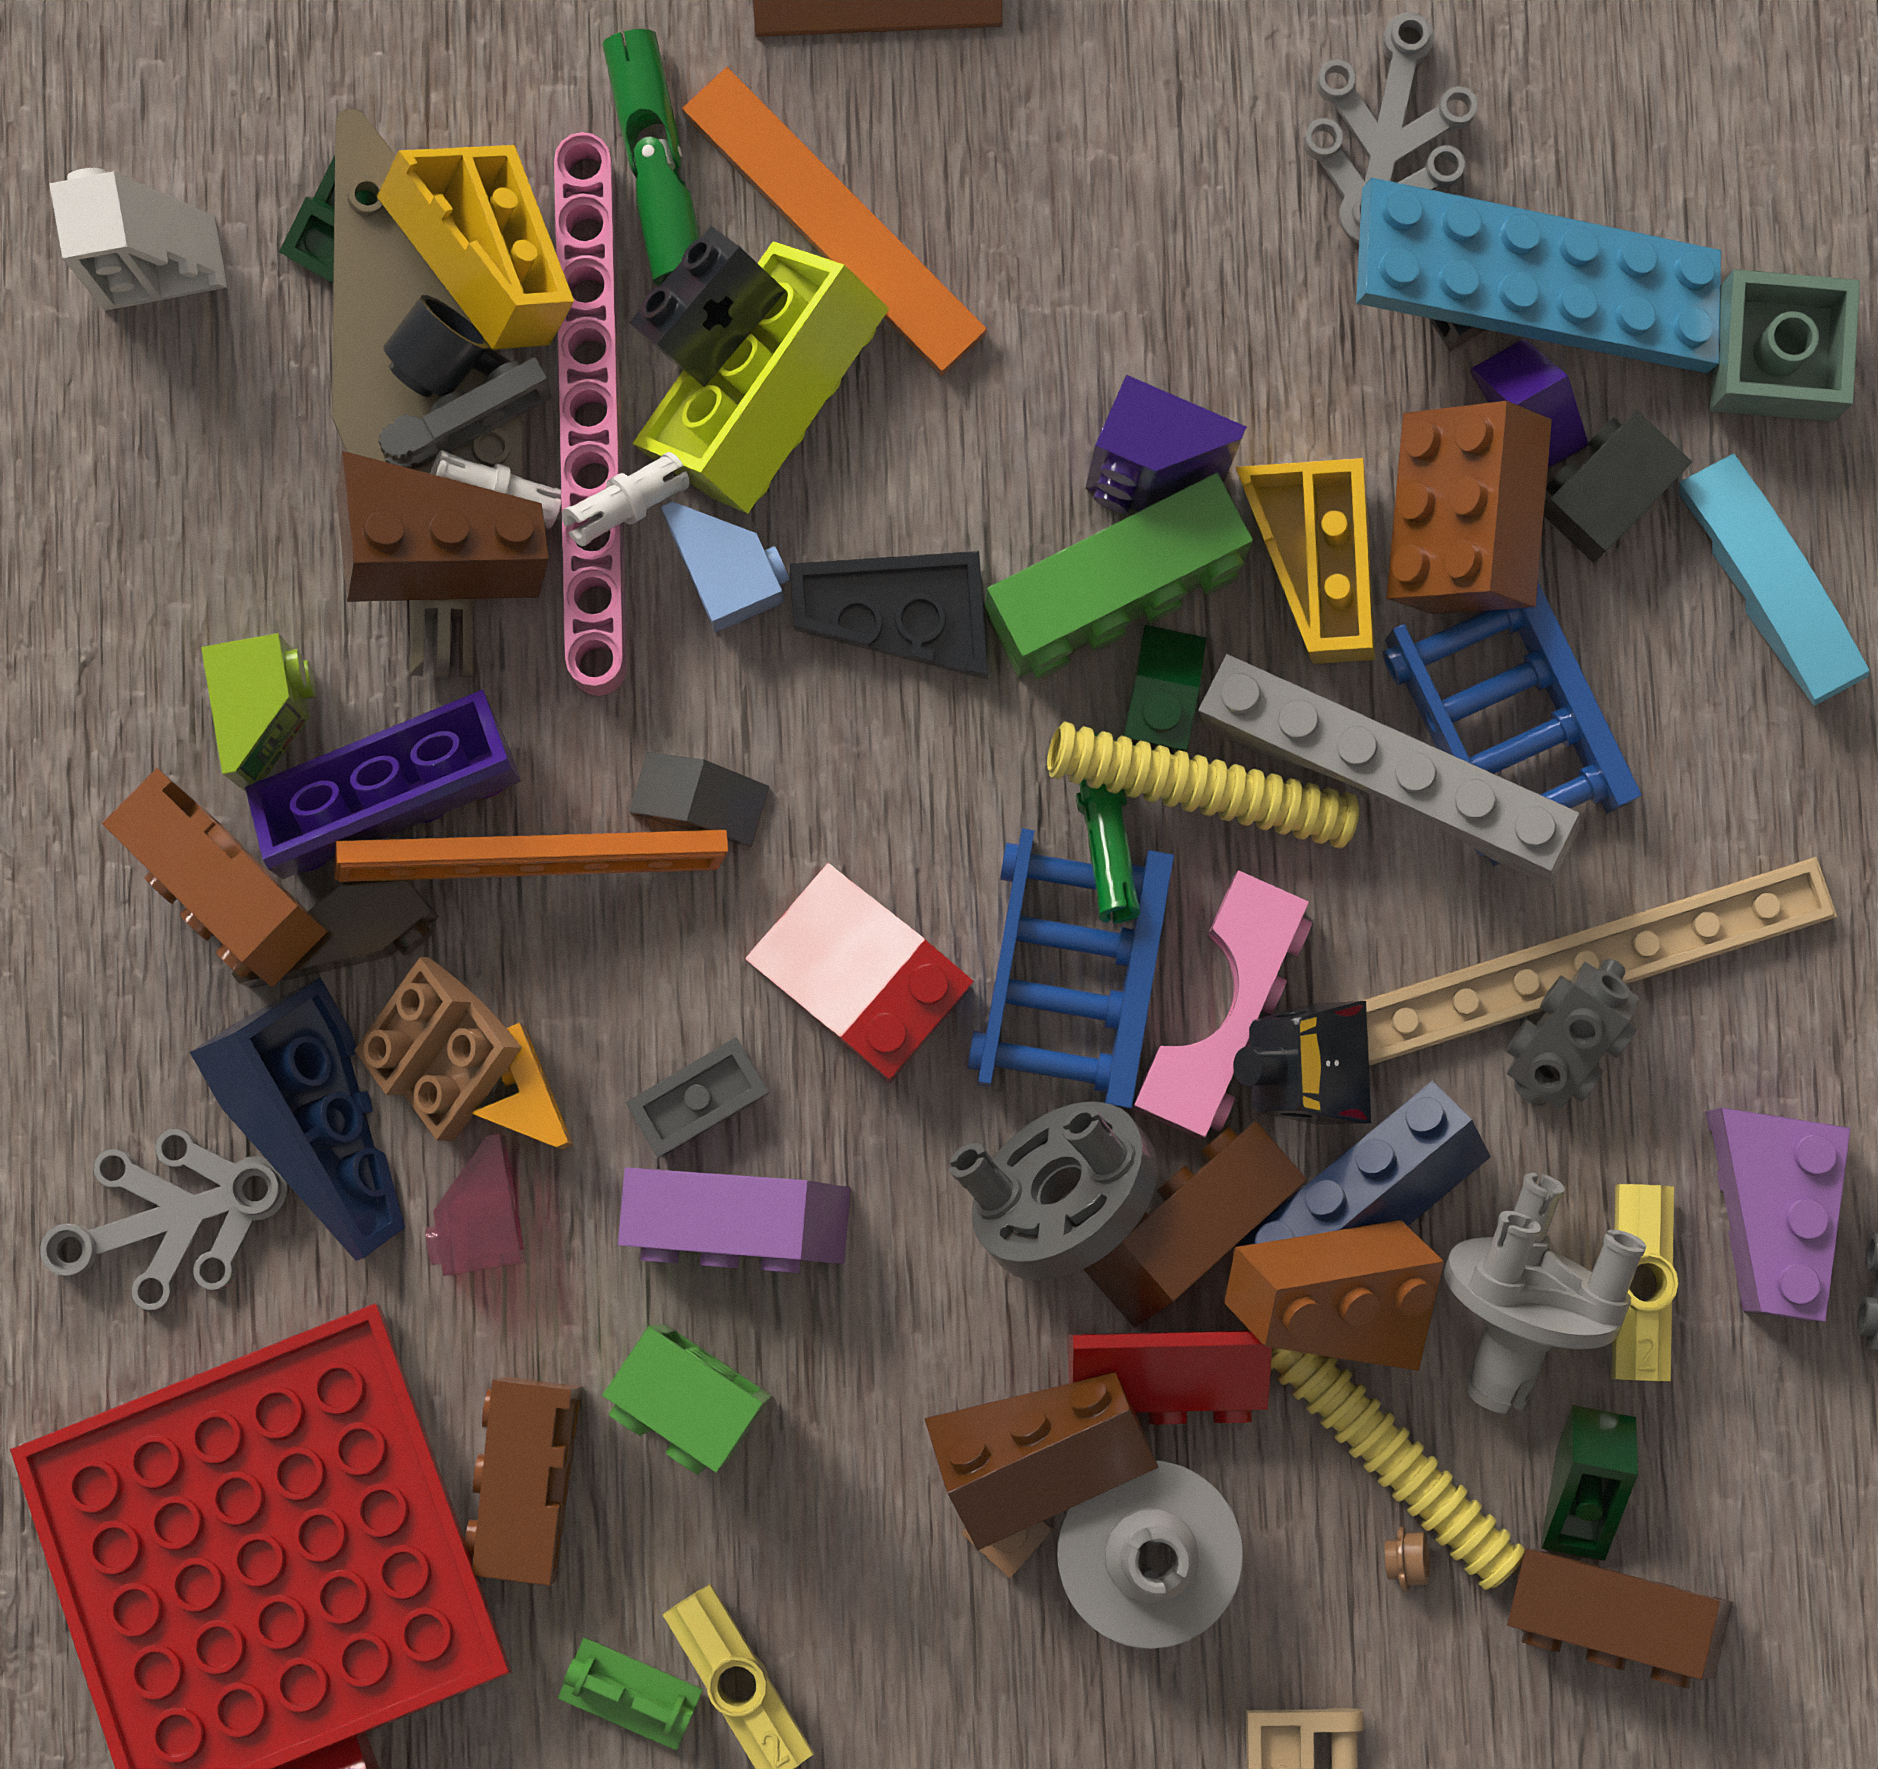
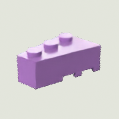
[618,1167,851,1273]

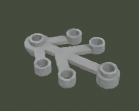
[1303,12,1478,244]
[40,1128,289,1310]

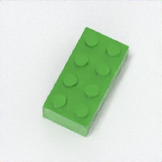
[984,473,1253,679]
[602,1324,772,1475]

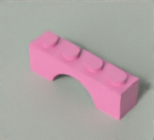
[1131,870,1312,1140]

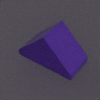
[1469,338,1588,469]

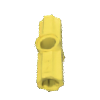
[1611,1184,1678,1382]
[662,1583,814,1769]

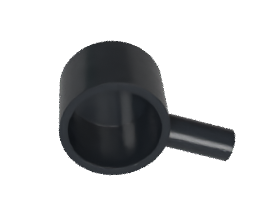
[383,295,511,397]

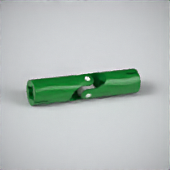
[602,29,700,286]

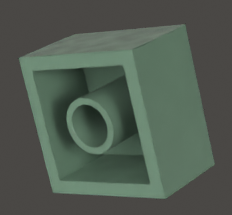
[1709,269,1860,422]

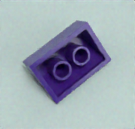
[1085,375,1247,514]

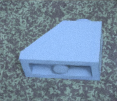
[661,502,790,633]

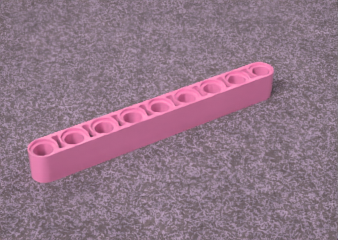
[554,132,627,696]

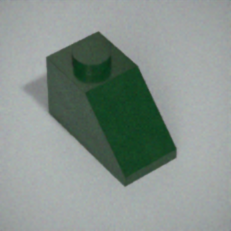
[1122,625,1207,755]
[1541,1405,1638,1561]

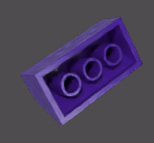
[245,690,521,879]

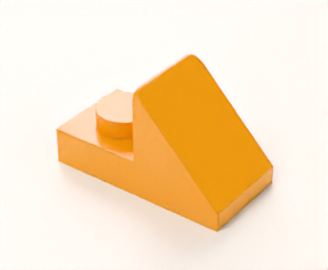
[472,1022,574,1150]

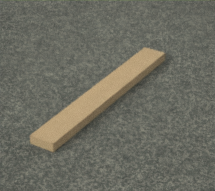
[1363,857,1837,1066]

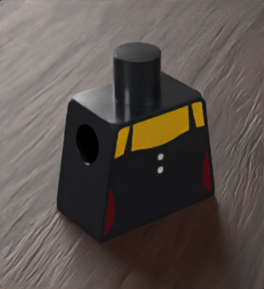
[1233,1001,1371,1125]

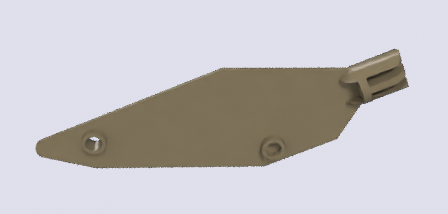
[332,108,523,678]

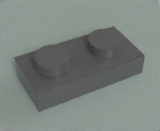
[625,1037,770,1158]

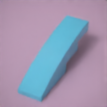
[1679,453,1870,706]

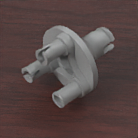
[1444,1172,1646,1414]
[1057,1460,1243,1649]

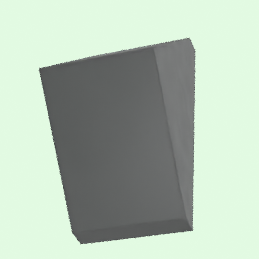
[629,752,769,848]

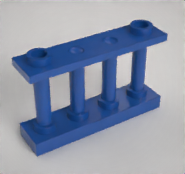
[1382,582,1642,867]
[967,828,1174,1111]

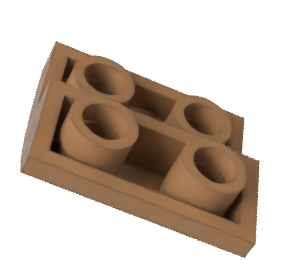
[354,957,522,1141]

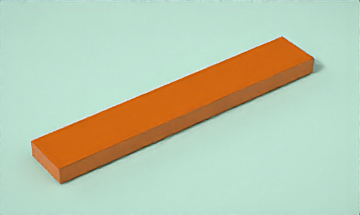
[682,66,987,376]
[334,830,728,882]

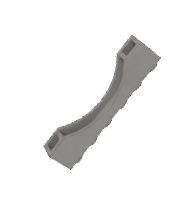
[1198,654,1580,887]

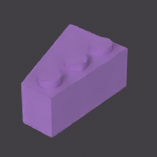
[1705,1108,1850,1322]

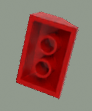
[1067,1330,1272,1425]

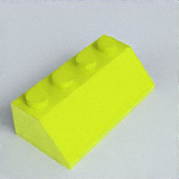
[632,241,889,514]

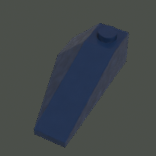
[189,977,405,1261]

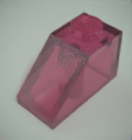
[425,1134,527,1276]

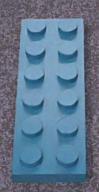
[1356,177,1721,374]

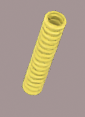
[1047,722,1359,849]
[1271,1348,1525,1590]

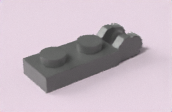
[378,357,552,469]

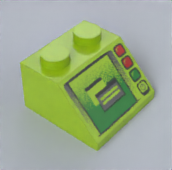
[201,633,316,792]

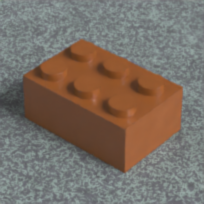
[1386,401,1552,614]

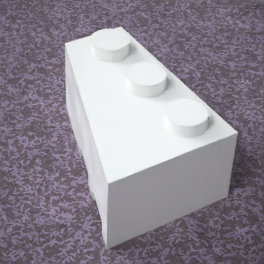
[49,168,228,311]

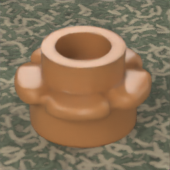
[1385,1526,1430,1592]

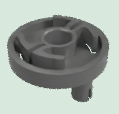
[949,1102,1158,1280]

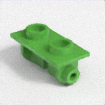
[557,1637,703,1751]

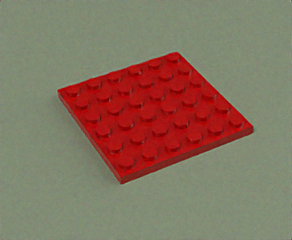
[10,1303,513,1769]

